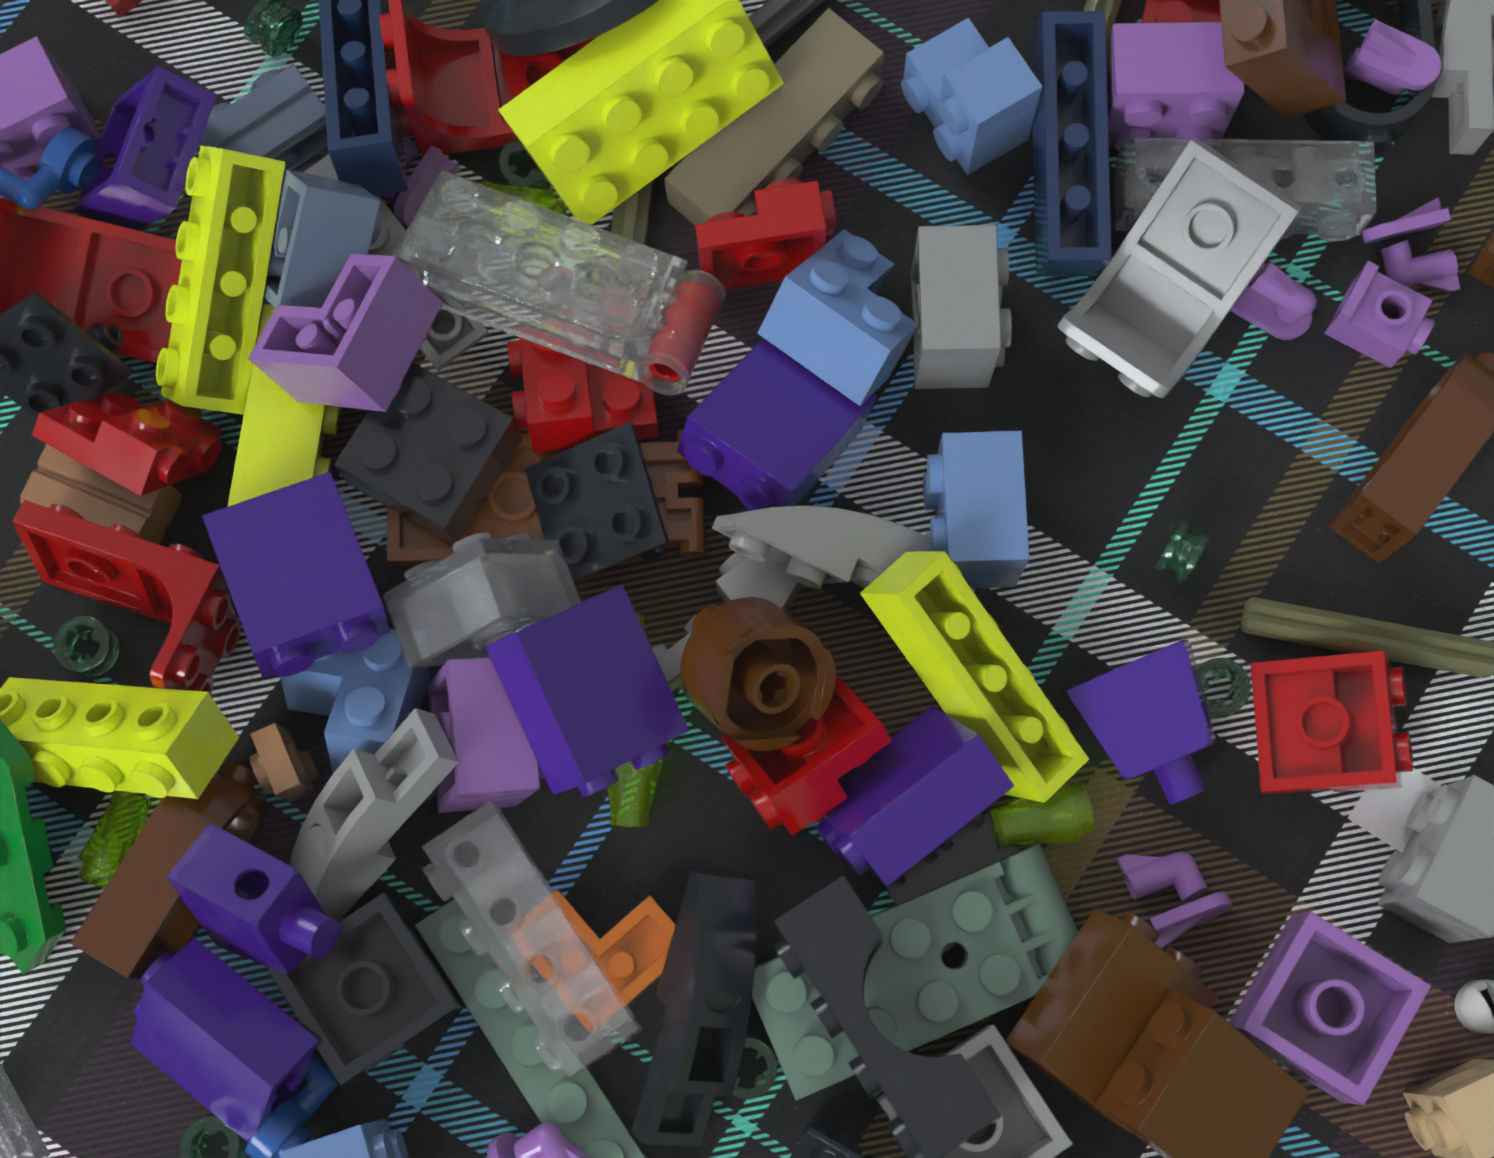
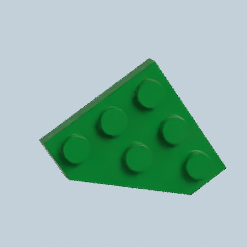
[0,719,66,975]

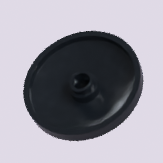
[479,0,659,56]

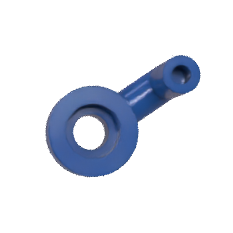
[0,126,101,210]
[245,1054,338,1158]

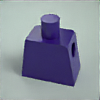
[1067,640,1216,805]
[166,823,340,974]

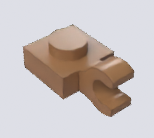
[250,723,320,802]

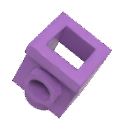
[1324,261,1435,368]

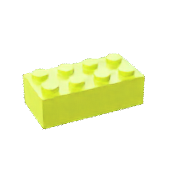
[498,0,784,230]

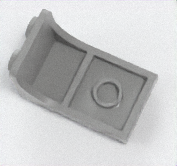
[1058,137,1302,398]

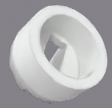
[1455,979,1494,1034]

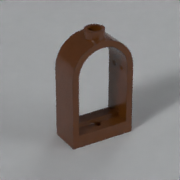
[1327,352,1494,564]
[70,757,267,979]

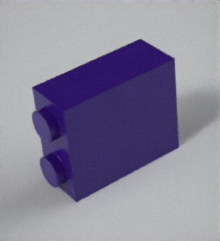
[677,338,877,510]
[202,472,390,679]
[485,584,690,797]
[815,706,1014,887]
[131,938,319,1143]

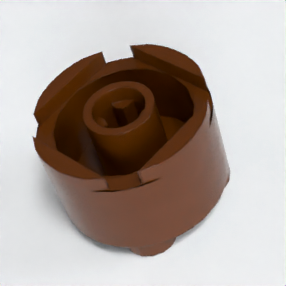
[680,597,836,751]

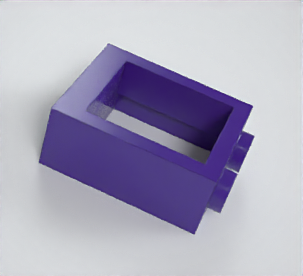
[74,66,217,230]

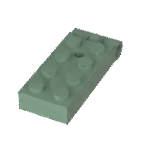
[752,843,1079,1100]

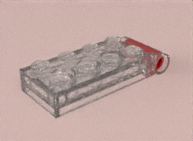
[393,170,725,395]

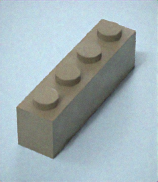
[664,8,884,225]

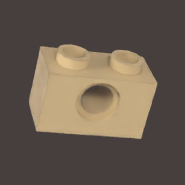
[1403,1059,1494,1158]

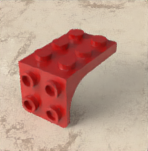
[379,0,599,157]
[0,197,182,363]
[12,500,241,695]

